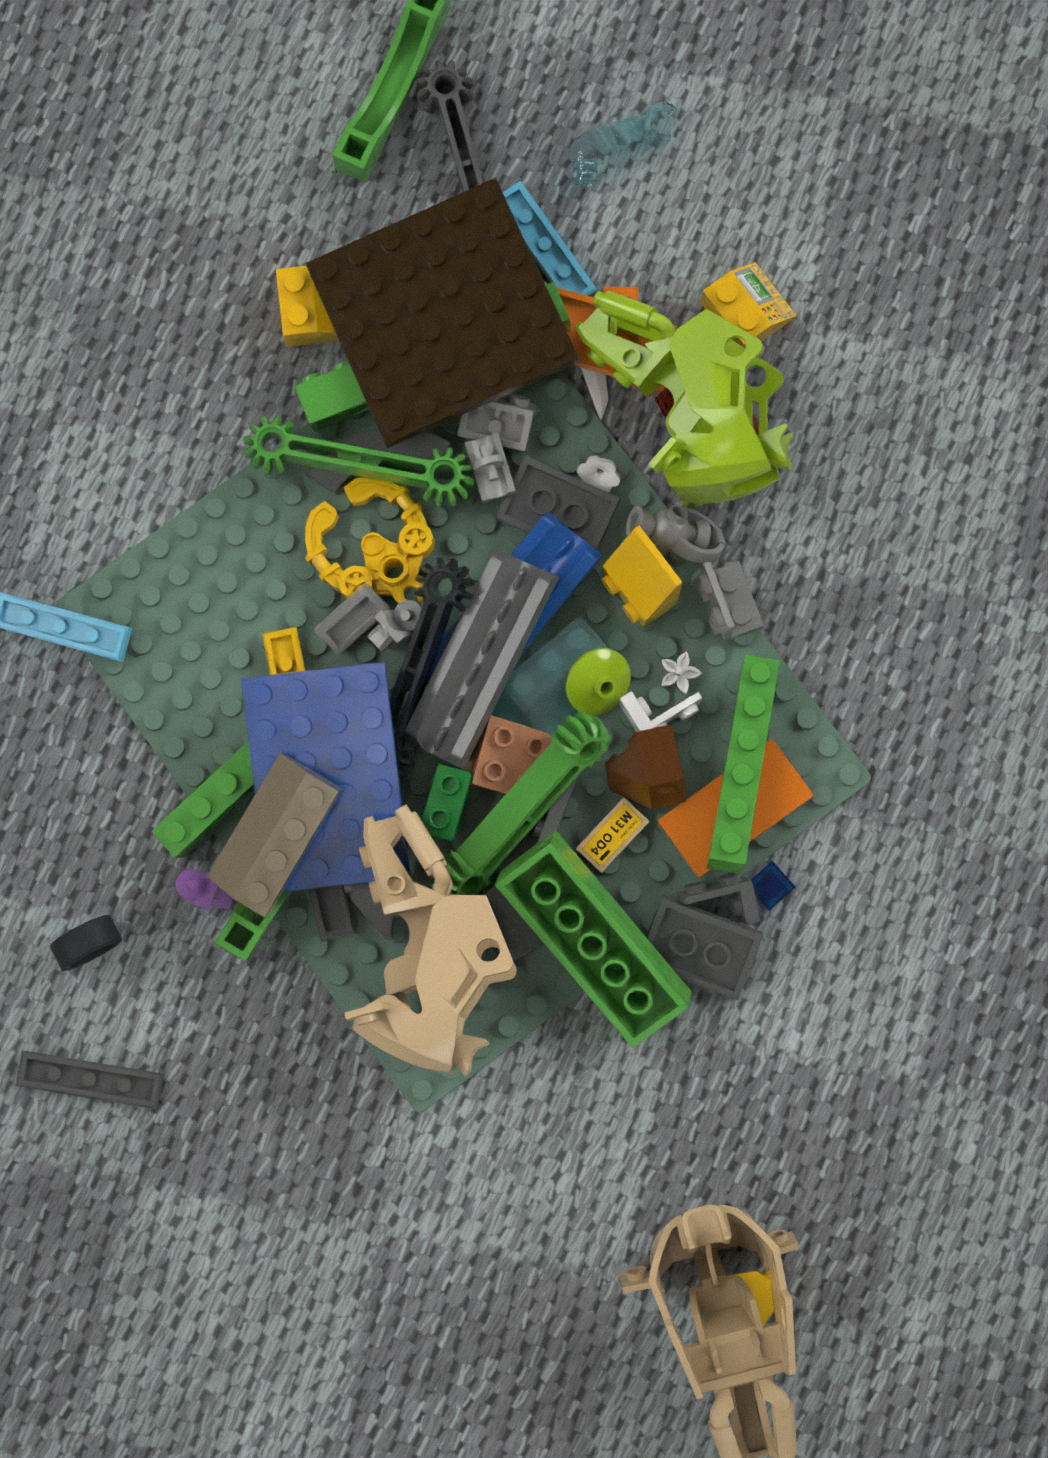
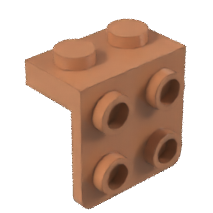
[459,715,552,795]

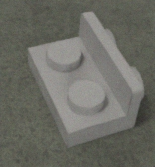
[457,394,537,451]

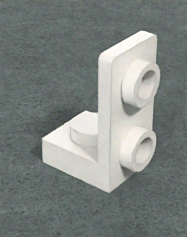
[619,691,702,732]

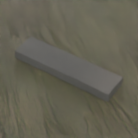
[16,1050,164,1109]

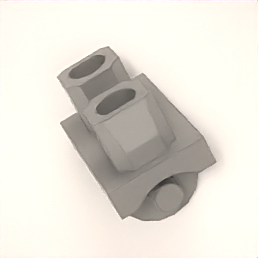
[465,432,517,503]
[367,600,422,651]

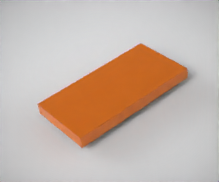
[657,739,814,879]

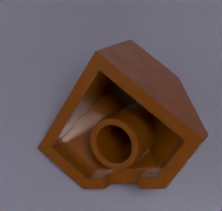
[605,724,686,809]

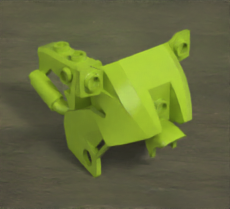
[575,291,794,509]

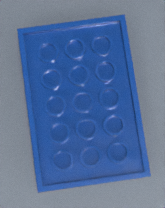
[241,662,411,891]

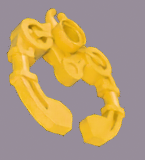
[305,477,435,603]

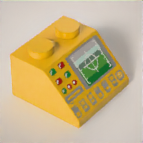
[700,262,796,348]

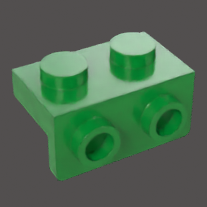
[419,764,473,842]

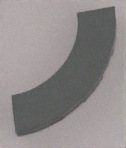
[306,428,451,495]

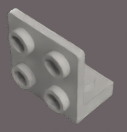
[696,561,764,642]

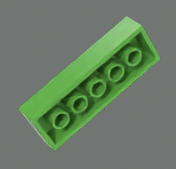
[495,829,692,1048]

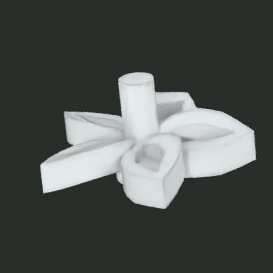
[661,652,702,694]

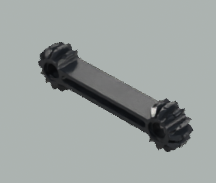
[390,557,475,779]

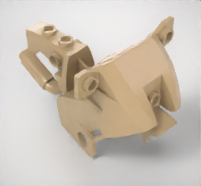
[344,805,517,1077]
[618,1205,799,1458]

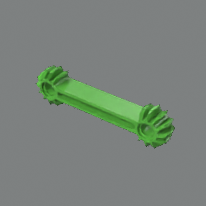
[243,415,474,508]
[430,711,611,895]

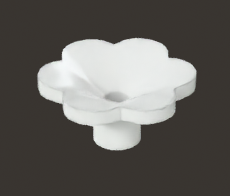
[577,456,621,493]

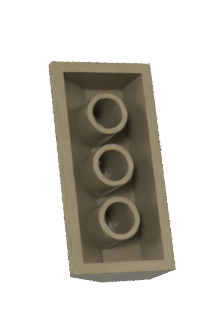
[207,752,343,917]

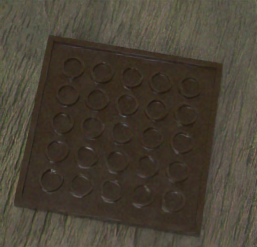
[305,178,580,448]

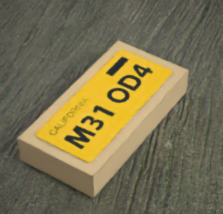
[575,797,650,874]

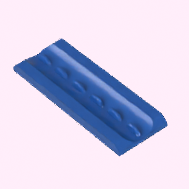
[426,512,603,685]

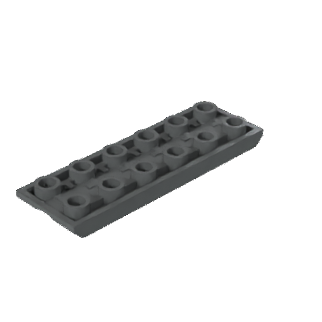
[404,550,559,770]

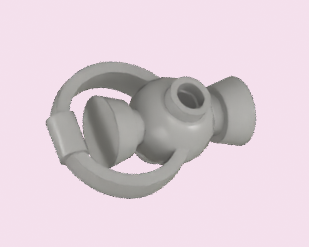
[626,505,727,563]

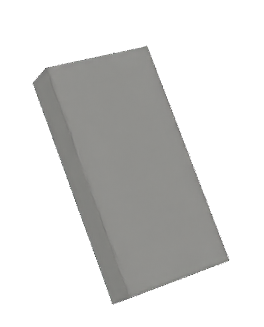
[314,582,390,656]

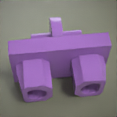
[174,869,233,910]

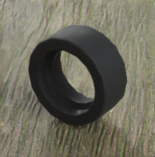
[50,915,122,971]

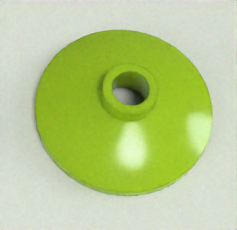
[565,648,631,715]

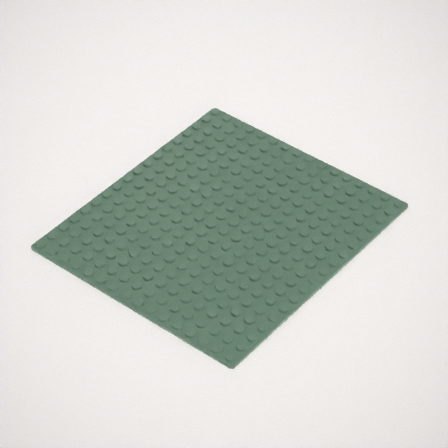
[53,370,871,1113]

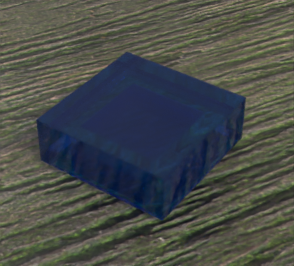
[751,861,796,911]

